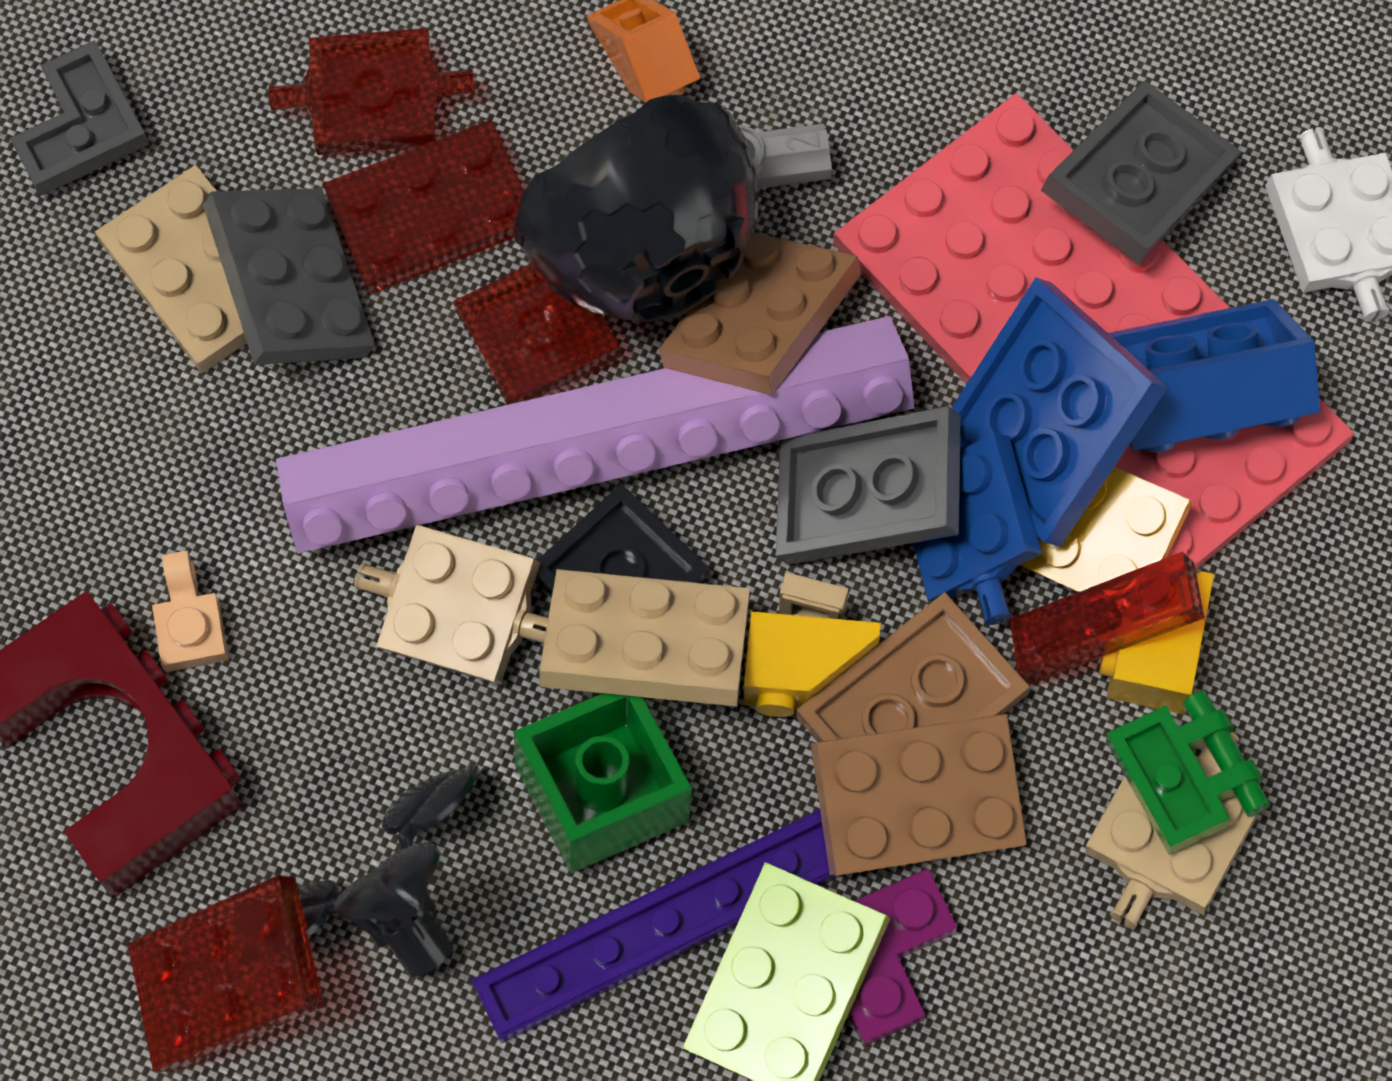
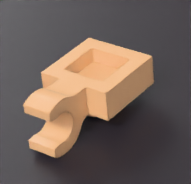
[152,550,229,672]

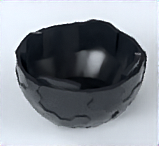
[515,94,759,322]

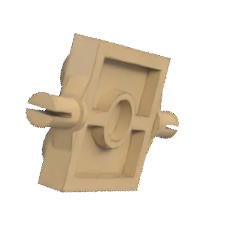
[354,525,548,685]
[1085,732,1259,928]

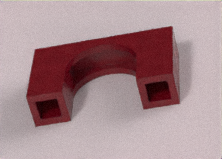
[0,590,243,899]

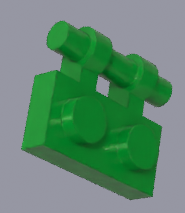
[1106,691,1271,855]

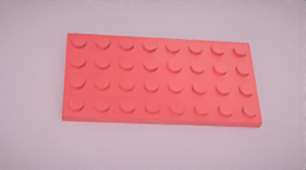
[833,93,1354,594]

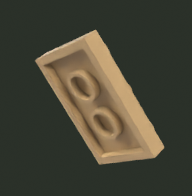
[95,164,247,374]
[539,569,750,707]

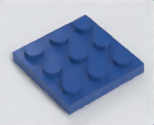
[951,277,1168,546]

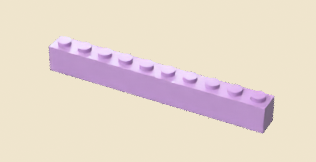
[276,316,915,554]

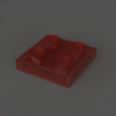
[453,263,621,405]

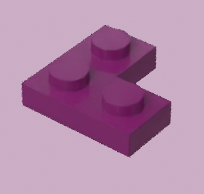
[848,868,957,1047]

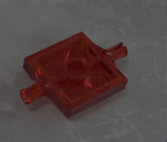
[268,28,476,155]

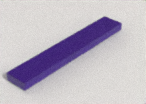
[471,809,844,1044]

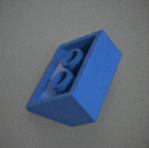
[1108,299,1320,452]

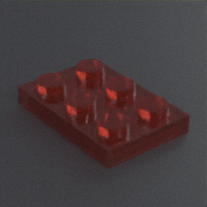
[322,119,524,295]
[127,875,324,1072]

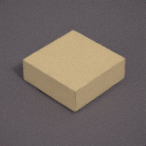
[779,572,848,620]

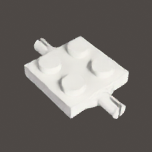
[1265,127,1392,322]

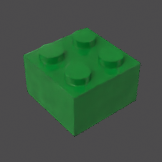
[514,693,692,874]

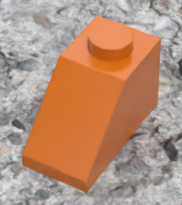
[586,0,700,103]

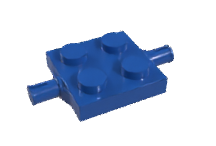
[913,433,1042,625]

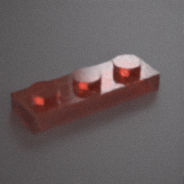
[1010,551,1205,684]

